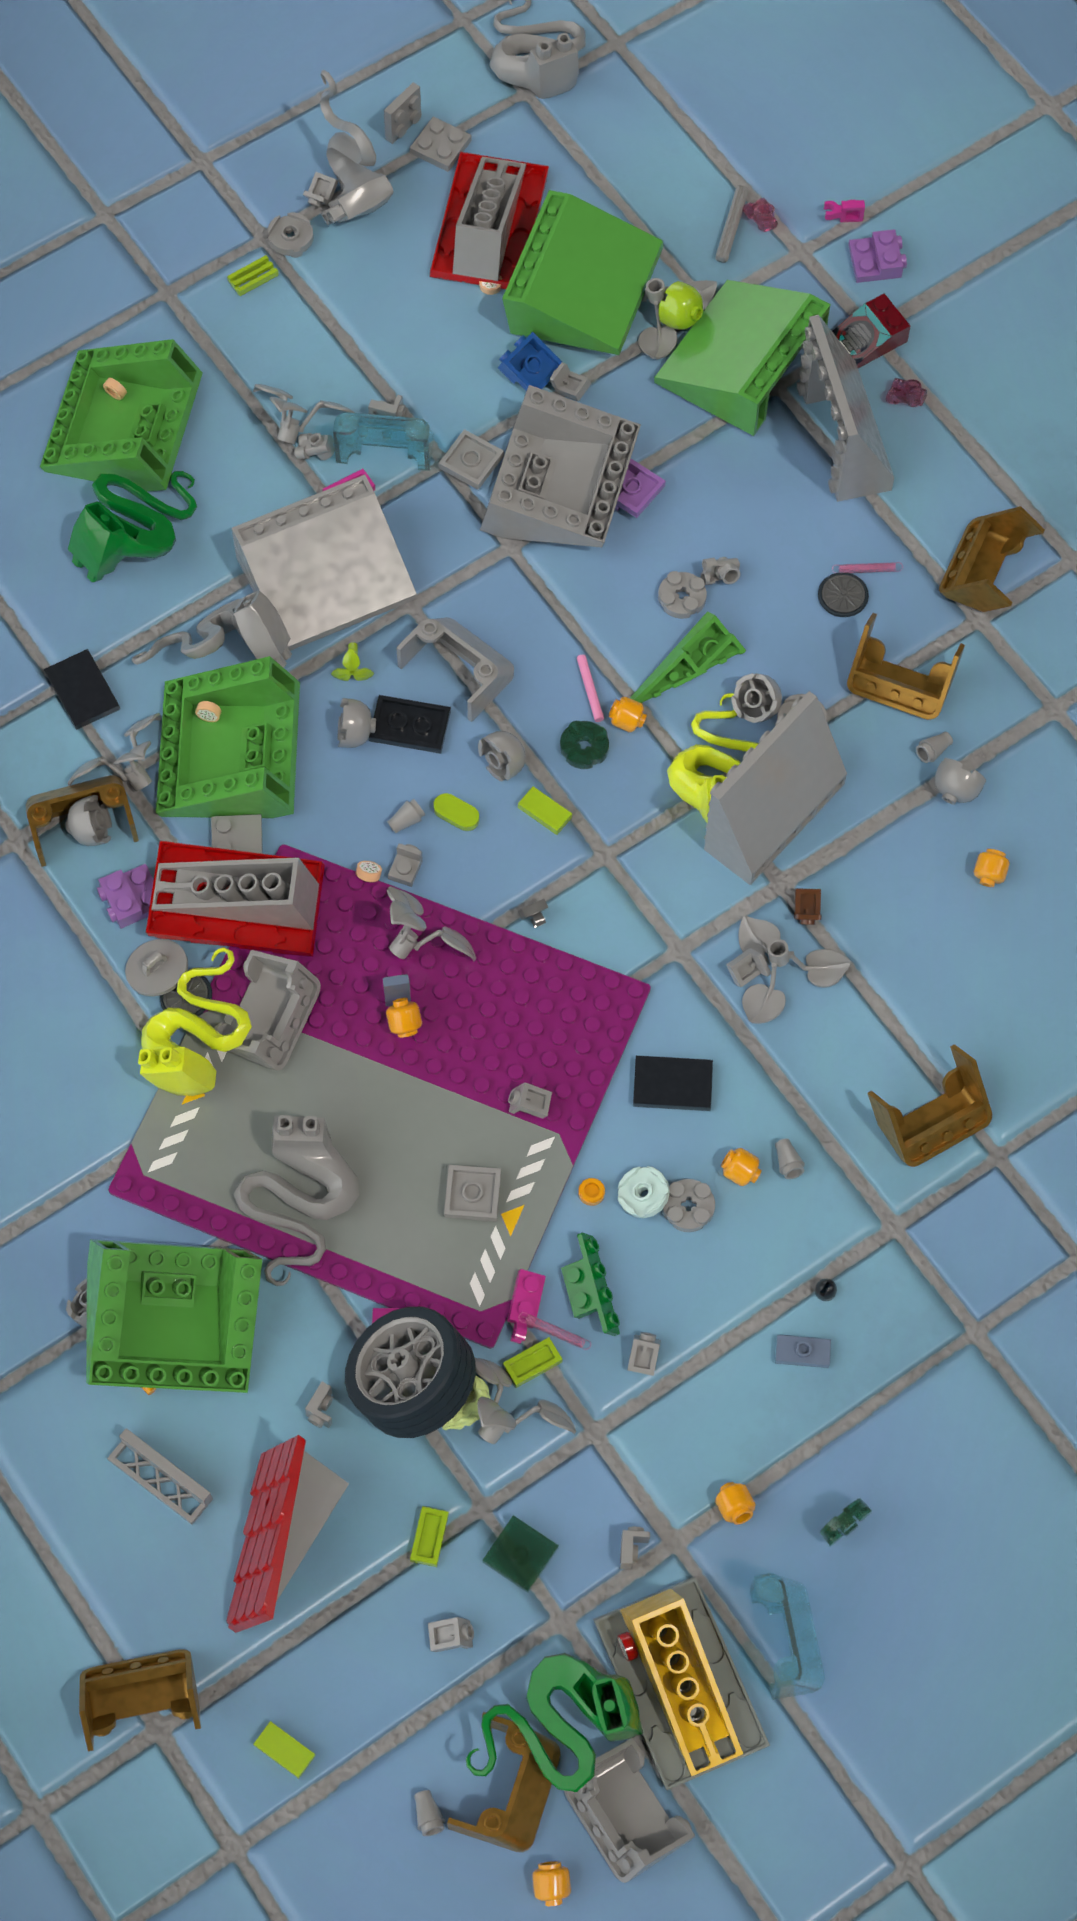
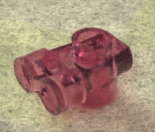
[742,198,778,232]
[886,378,927,407]

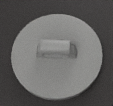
[125,939,188,996]

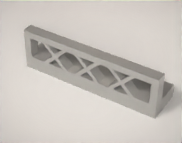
[107,1428,213,1525]

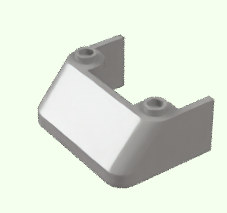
[396,618,514,722]

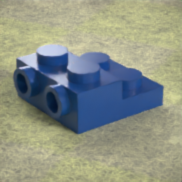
[498,332,562,391]

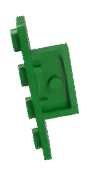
[561,1232,620,1336]

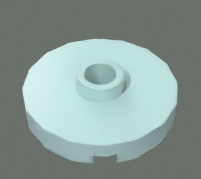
[618,1166,670,1218]

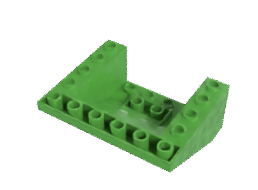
[502,190,664,355]
[654,280,831,436]
[40,339,203,492]
[156,656,300,818]
[86,1239,262,1393]

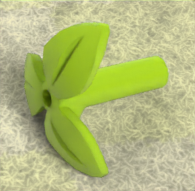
[331,642,374,681]

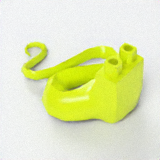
[667,693,759,823]
[138,947,252,1096]

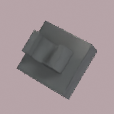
[518,899,548,928]

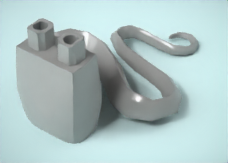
[490,0,585,99]
[320,70,393,225]
[131,590,292,668]
[234,1115,359,1286]

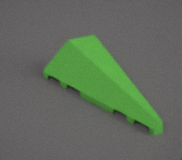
[630,611,746,703]

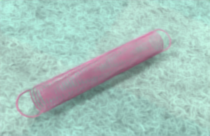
[832,562,903,573]
[519,1312,591,1350]

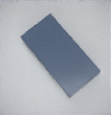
[383,974,411,1007]

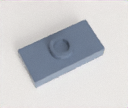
[775,1335,831,1368]

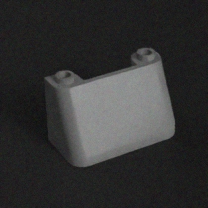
[214,950,321,1071]
[564,1738,695,1883]

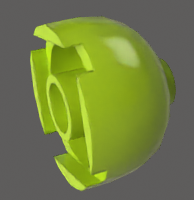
[658,281,703,330]

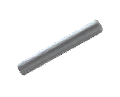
[716,185,748,263]

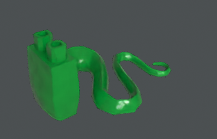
[68,471,198,582]
[466,1653,643,1792]

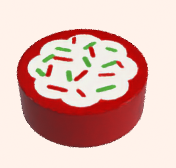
[617,1632,638,1662]

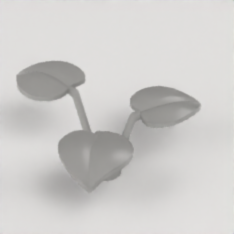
[638,278,717,359]
[253,384,359,444]
[68,713,161,792]
[387,886,476,961]
[739,916,851,1024]
[475,1358,576,1444]

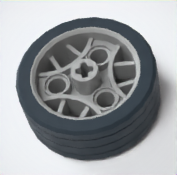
[345,1306,476,1438]

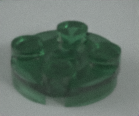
[560,721,609,769]
[820,1498,872,1546]

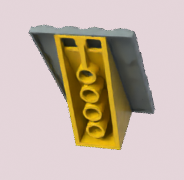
[593,1577,770,1790]

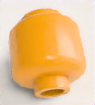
[608,696,647,733]
[974,849,1010,887]
[386,998,422,1038]
[721,1148,762,1186]
[715,1482,756,1525]
[532,1861,571,1906]

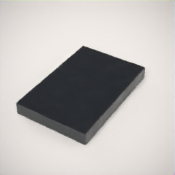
[44,649,120,730]
[369,695,451,754]
[633,1055,713,1111]

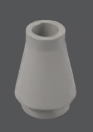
[916,732,953,763]
[387,799,425,833]
[775,1139,805,1179]
[414,1790,445,1836]

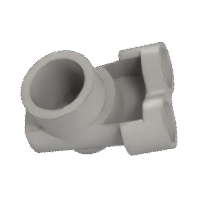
[295,433,335,460]
[701,557,740,585]

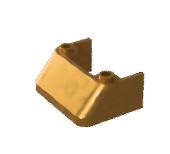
[939,506,1045,612]
[847,613,965,720]
[26,775,139,867]
[867,1044,993,1167]
[79,1649,201,1751]
[447,1712,561,1853]

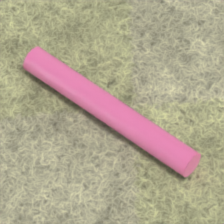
[576,655,604,722]

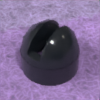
[815,1278,837,1301]

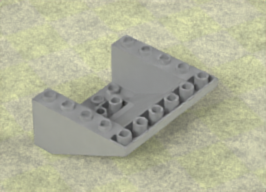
[797,315,894,502]
[480,385,641,547]
[232,475,417,651]
[704,691,847,885]

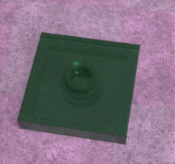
[482,1515,559,1593]

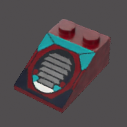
[832,293,911,368]

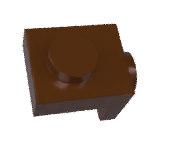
[794,888,821,925]

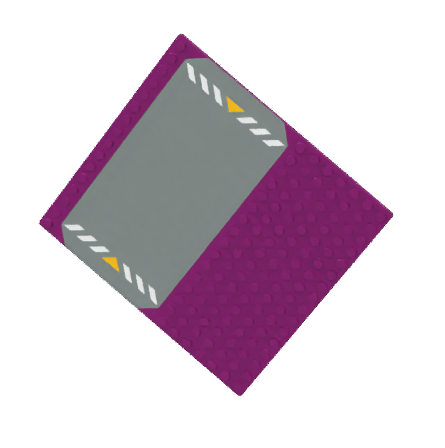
[109,844,651,1349]

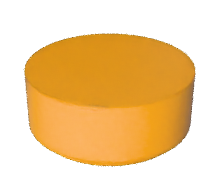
[579,1178,605,1206]

